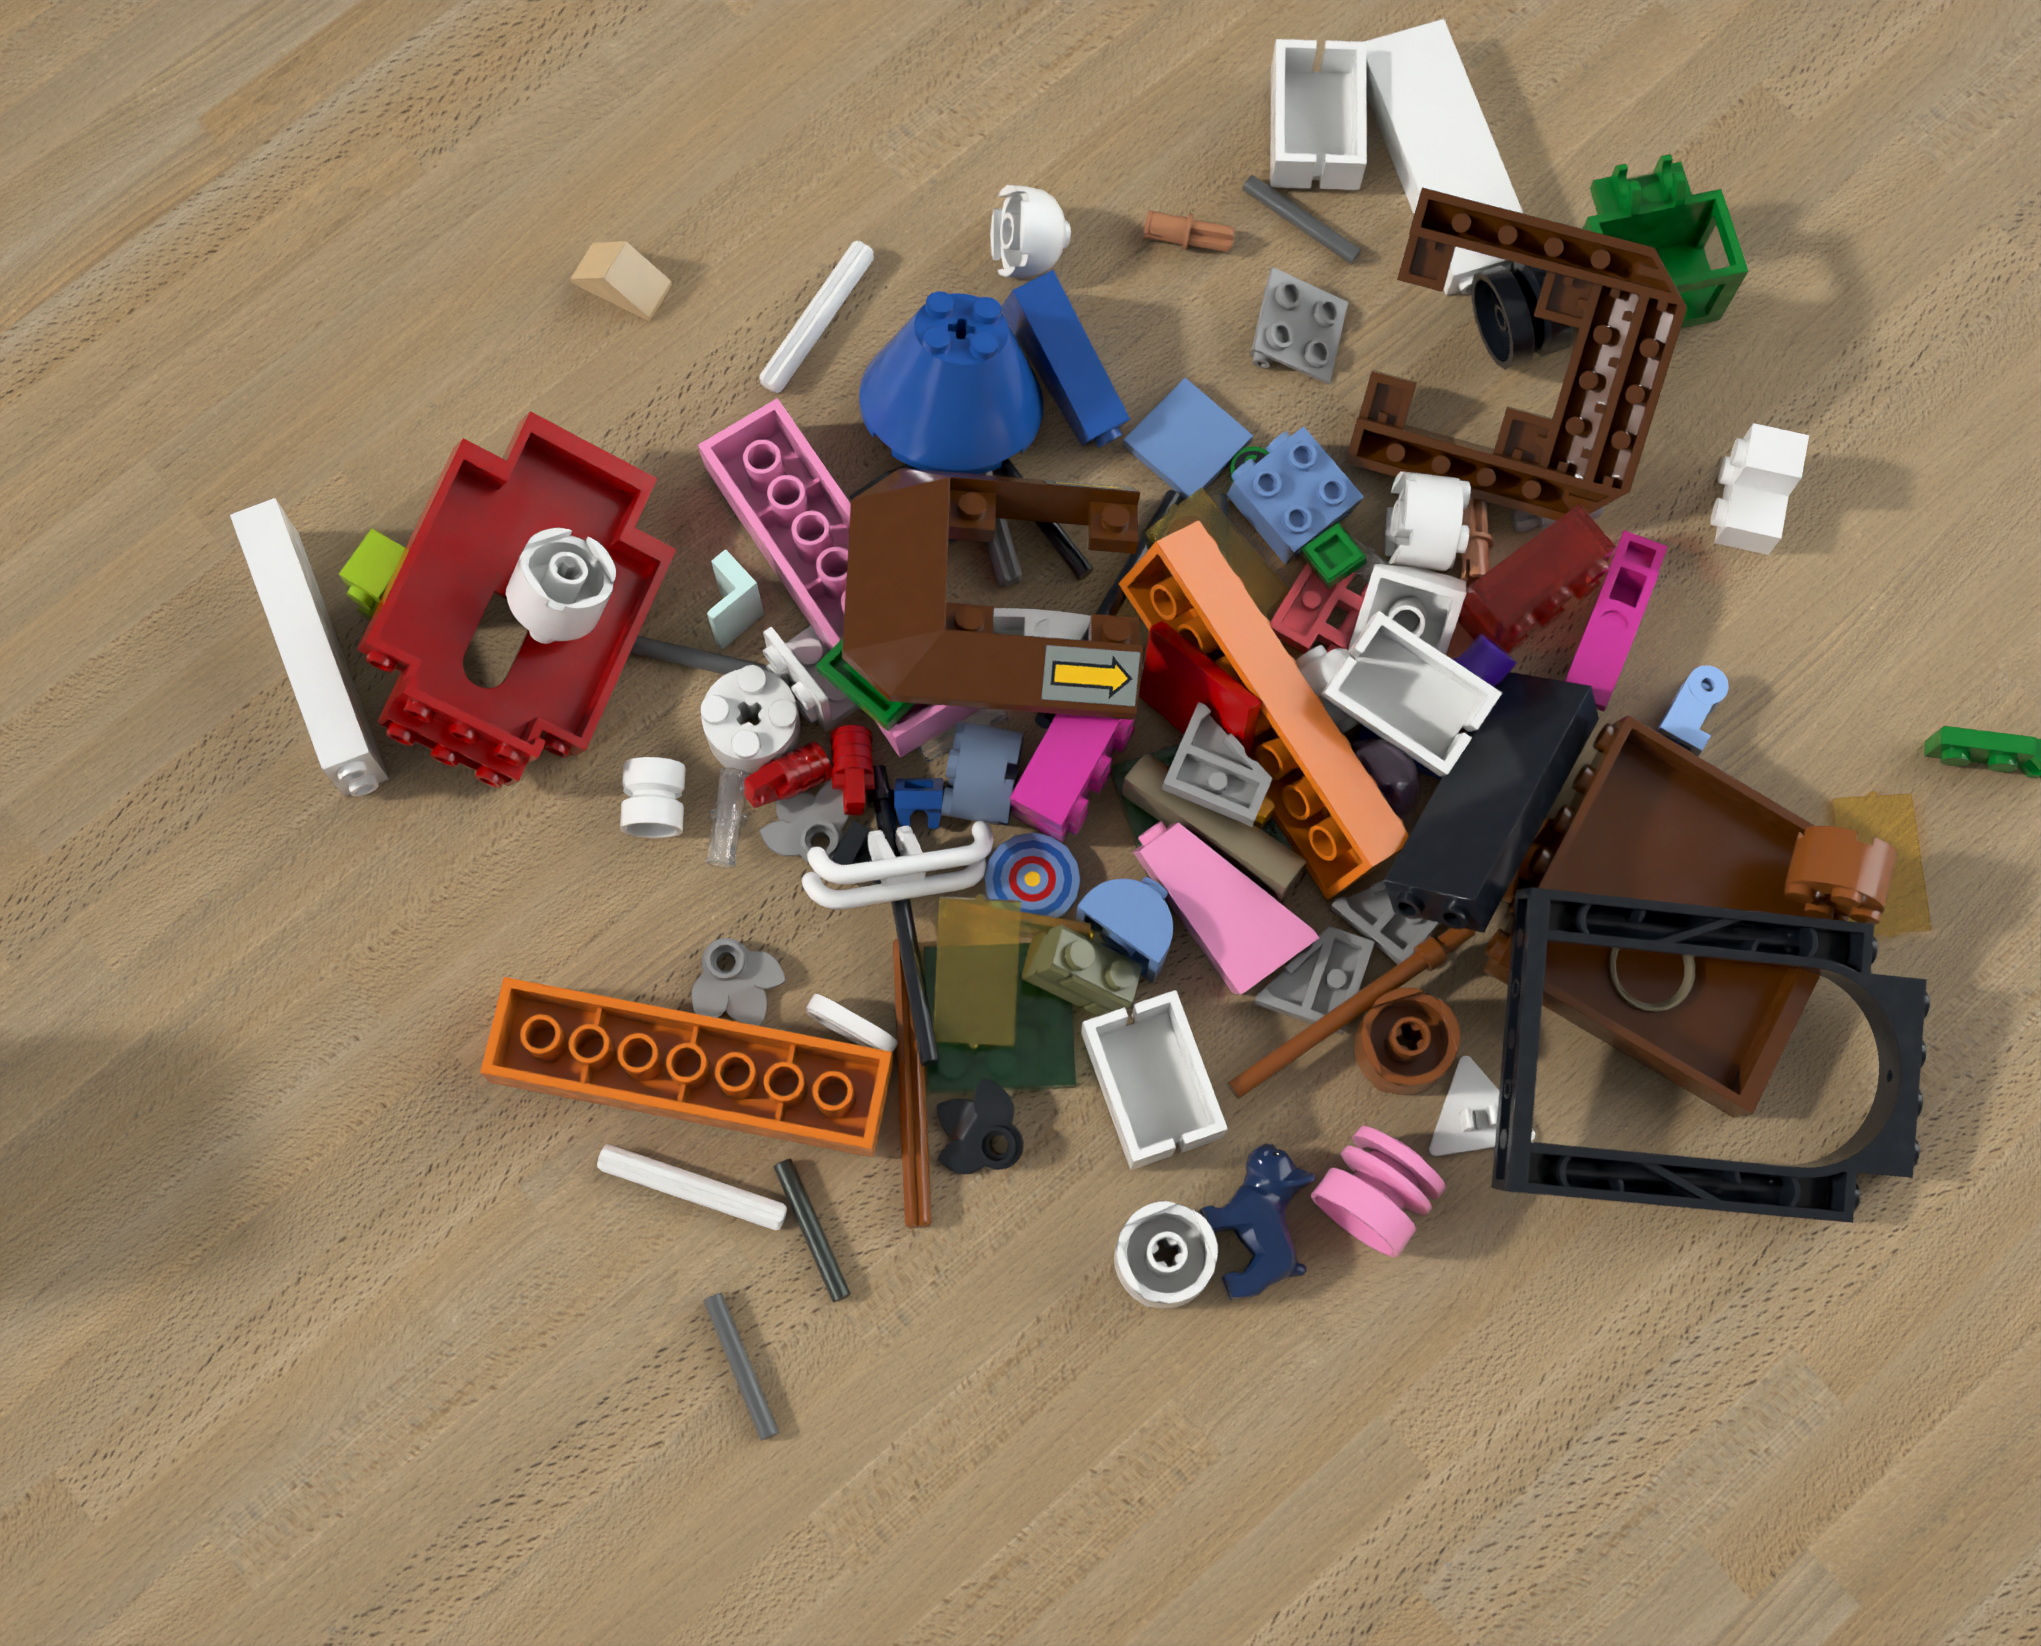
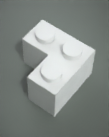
[1710,423,1809,555]

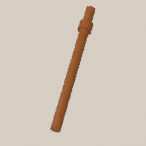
[1227,928,1475,1099]

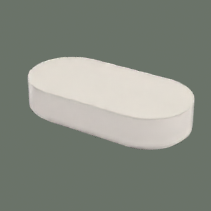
[805,994,898,1053]

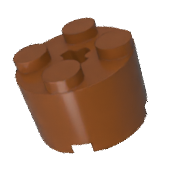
[1784,826,1897,925]
[1354,987,1460,1095]

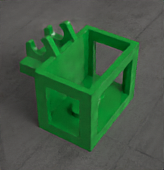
[1583,154,1748,328]

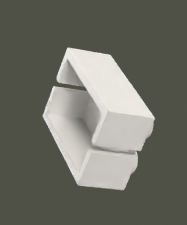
[1270,39,1366,190]
[1319,611,1502,776]
[1081,990,1228,1170]

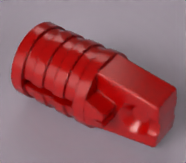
[830,725,875,815]
[744,741,832,808]

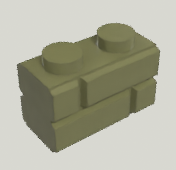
[1022,924,1142,1016]

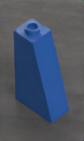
[1001,270,1130,448]

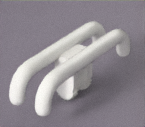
[802,821,994,909]

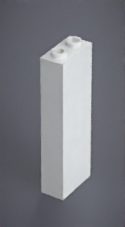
[1365,19,1524,296]
[230,498,389,797]

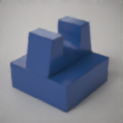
[894,778,943,828]

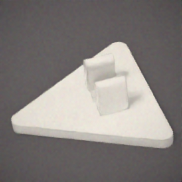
[1428,1056,1535,1157]

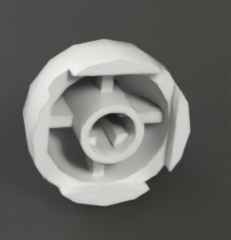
[990,185,1071,278]

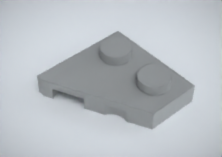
[1162,702,1272,827]
[1330,880,1440,964]
[1254,926,1375,1035]

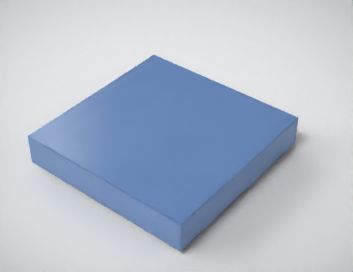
[1123,378,1253,504]

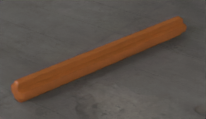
[893,939,932,1228]

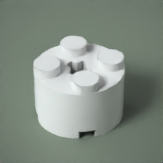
[1384,471,1471,571]
[506,528,616,644]
[701,665,801,774]
[1114,1201,1218,1309]

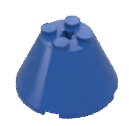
[859,291,1044,474]

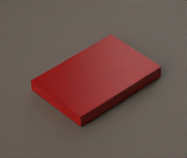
[1139,620,1262,758]

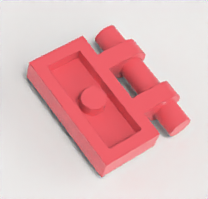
[1270,563,1368,653]

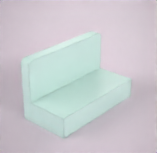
[707,549,764,649]

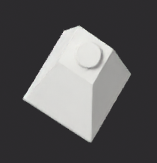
[1348,564,1466,655]

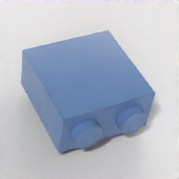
[1227,426,1364,565]

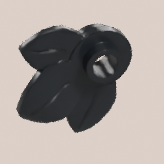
[936,1078,1024,1174]

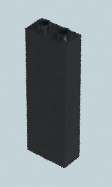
[1384,672,1599,933]

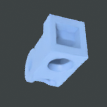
[1656,665,1729,756]

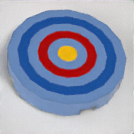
[984,832,1080,928]

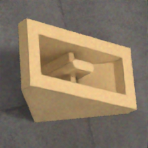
[570,241,672,322]

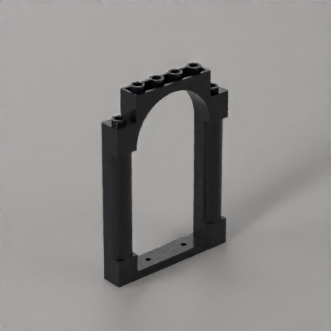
[1491,887,1930,1223]

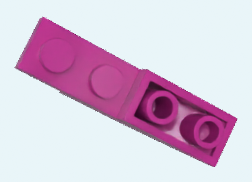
[1565,530,1668,712]

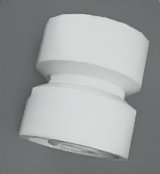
[620,757,686,839]

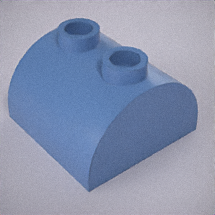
[1074,877,1173,984]

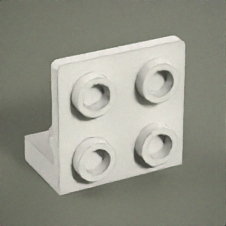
[763,625,860,732]

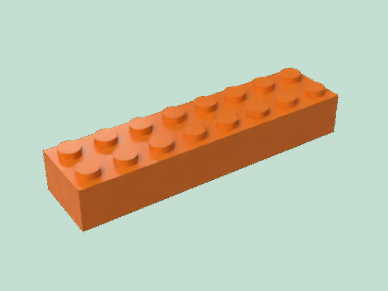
[1119,520,1409,901]
[480,977,894,1158]

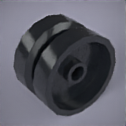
[1471,262,1573,370]

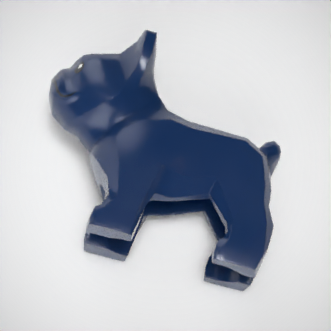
[1199,1143,1316,1301]

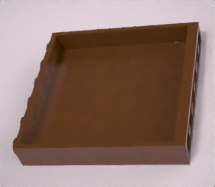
[1483,715,1849,1118]

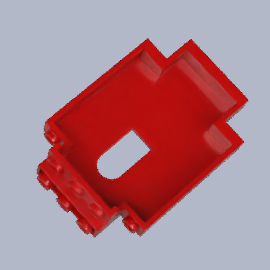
[357,411,677,789]

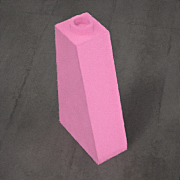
[1133,821,1319,995]

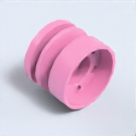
[1311,1125,1446,1258]

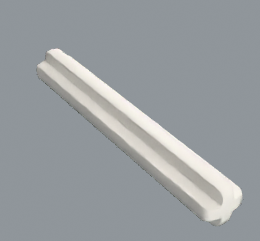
[759,241,874,394]
[597,1144,787,1230]

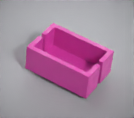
[1010,714,1135,843]

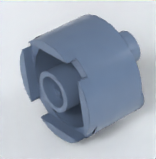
[941,721,1024,826]

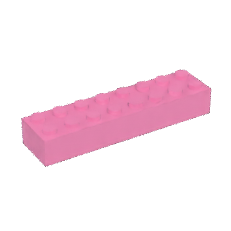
[698,398,981,758]

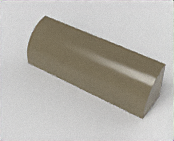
[1121,752,1308,903]

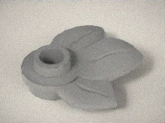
[760,779,850,863]
[691,938,786,1026]

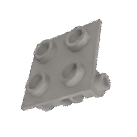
[1250,267,1348,384]

